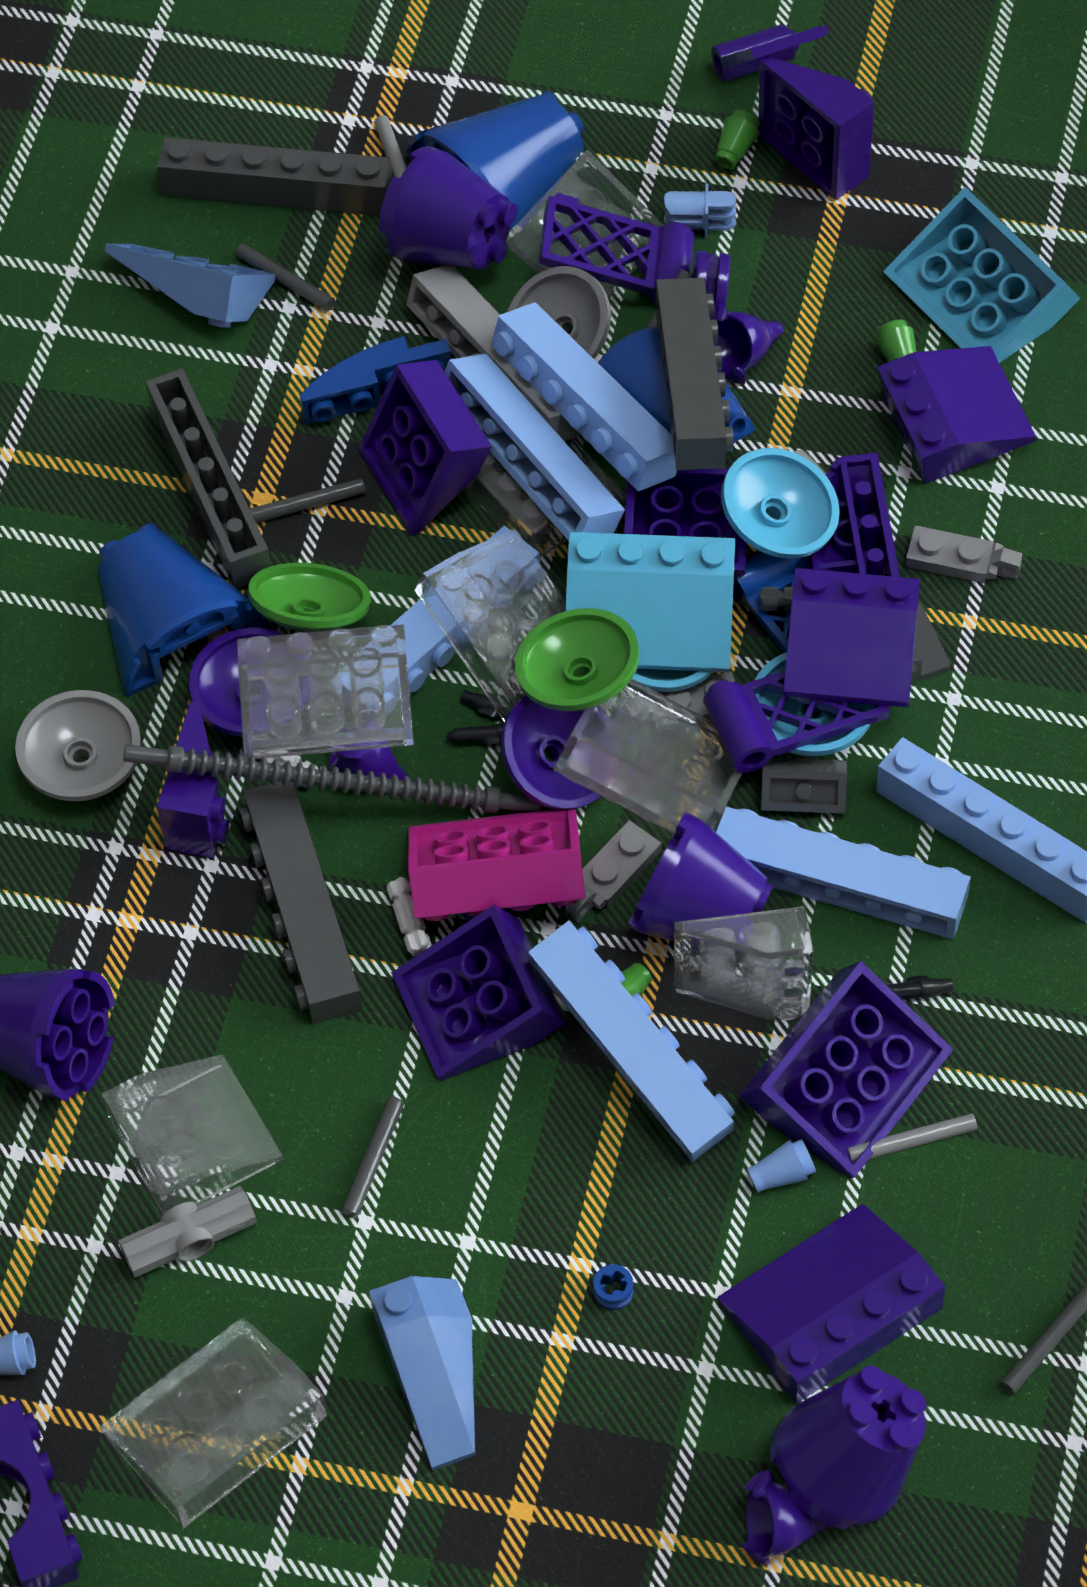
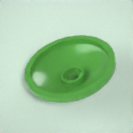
[248,563,371,634]
[515,608,640,711]

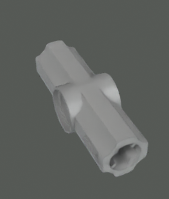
[118,1186,257,1278]

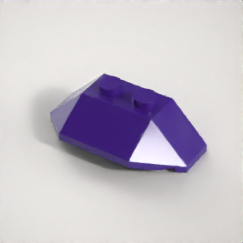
[810,452,900,577]

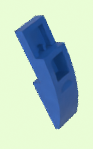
[300,336,451,424]

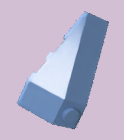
[105,243,276,328]
[369,1276,475,1471]

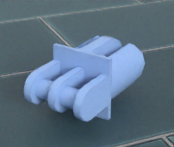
[664,184,736,238]

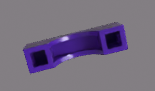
[0,1400,84,1587]

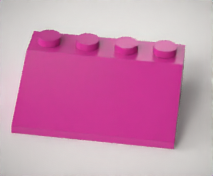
[408,808,586,921]

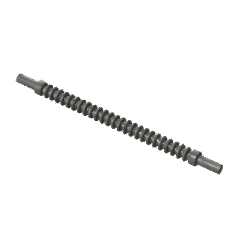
[123,744,541,813]

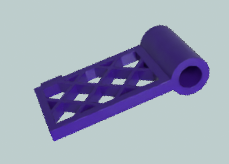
[711,24,830,82]
[538,192,695,304]
[703,671,890,773]

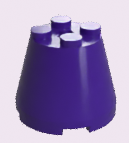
[379,146,518,269]
[627,811,773,954]
[0,968,115,1101]
[770,1366,927,1529]

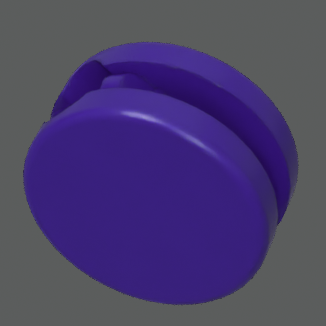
[692,250,730,306]

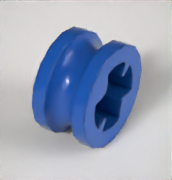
[593,1264,634,1310]

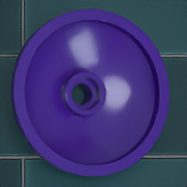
[189,628,314,737]
[501,696,619,810]

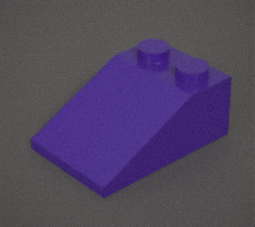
[157,701,229,859]

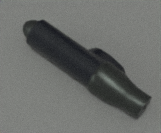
[886,976,953,1000]

